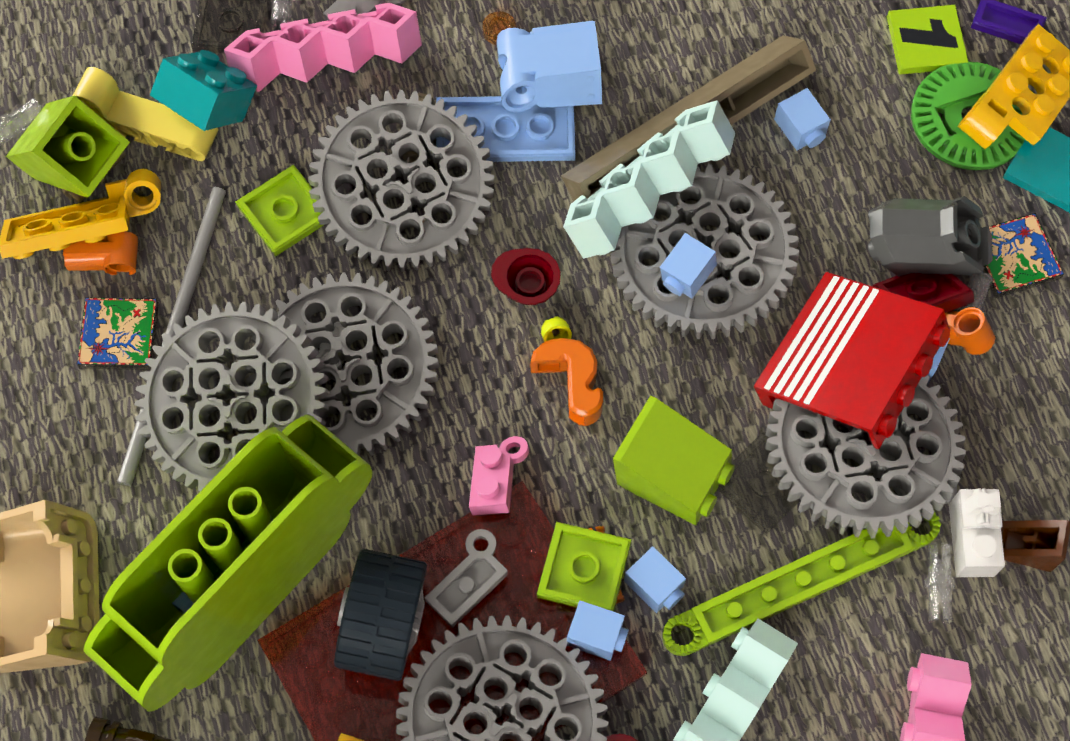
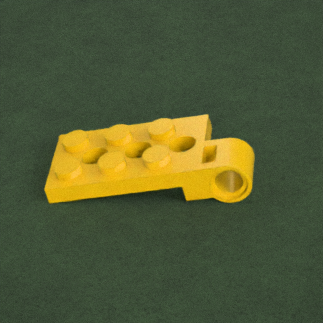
[958,24,1070,149]
[0,169,161,259]

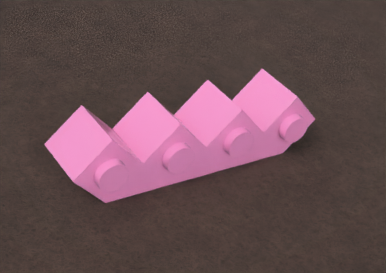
[224,3,422,92]
[900,653,972,741]

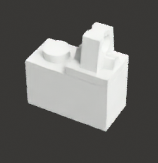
[949,488,1005,577]

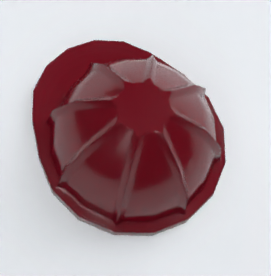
[491,248,561,305]

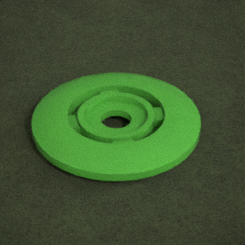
[911,61,1025,170]

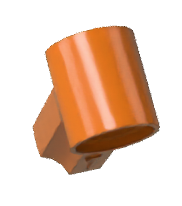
[63,231,138,275]
[945,307,995,355]

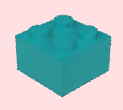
[150,50,257,131]

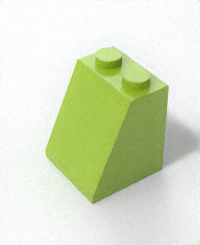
[5,95,130,197]
[613,395,735,525]

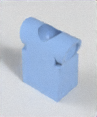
[496,21,602,112]

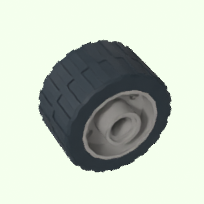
[334,549,427,681]

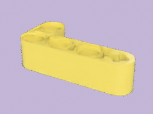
[72,67,218,161]

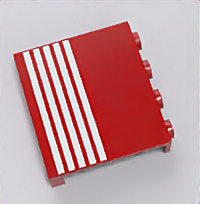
[754,272,950,449]

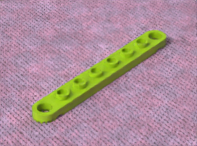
[662,512,941,656]

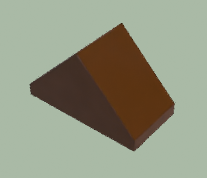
[1001,520,1070,572]

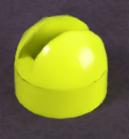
[541,316,572,342]

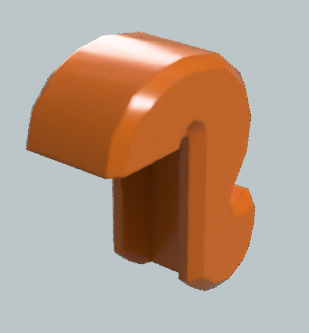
[530,338,603,426]

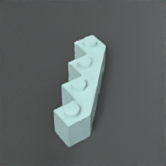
[563,100,735,259]
[673,618,798,741]

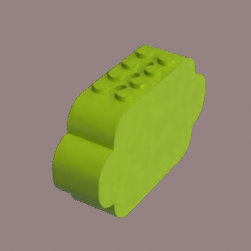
[84,415,372,712]

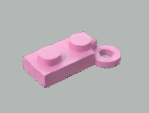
[469,436,529,516]

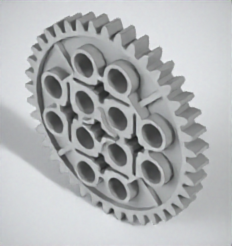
[308,90,494,272]
[610,164,799,339]
[246,272,440,456]
[134,302,330,491]
[765,375,966,538]
[396,615,608,741]

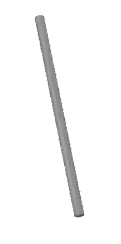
[117,187,226,487]

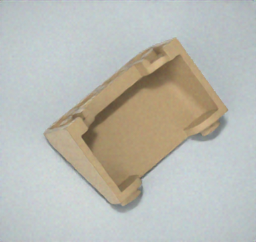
[0,500,100,673]

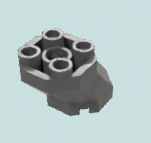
[868,196,993,277]

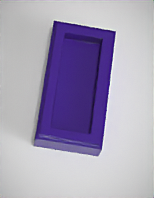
[970,0,1047,44]

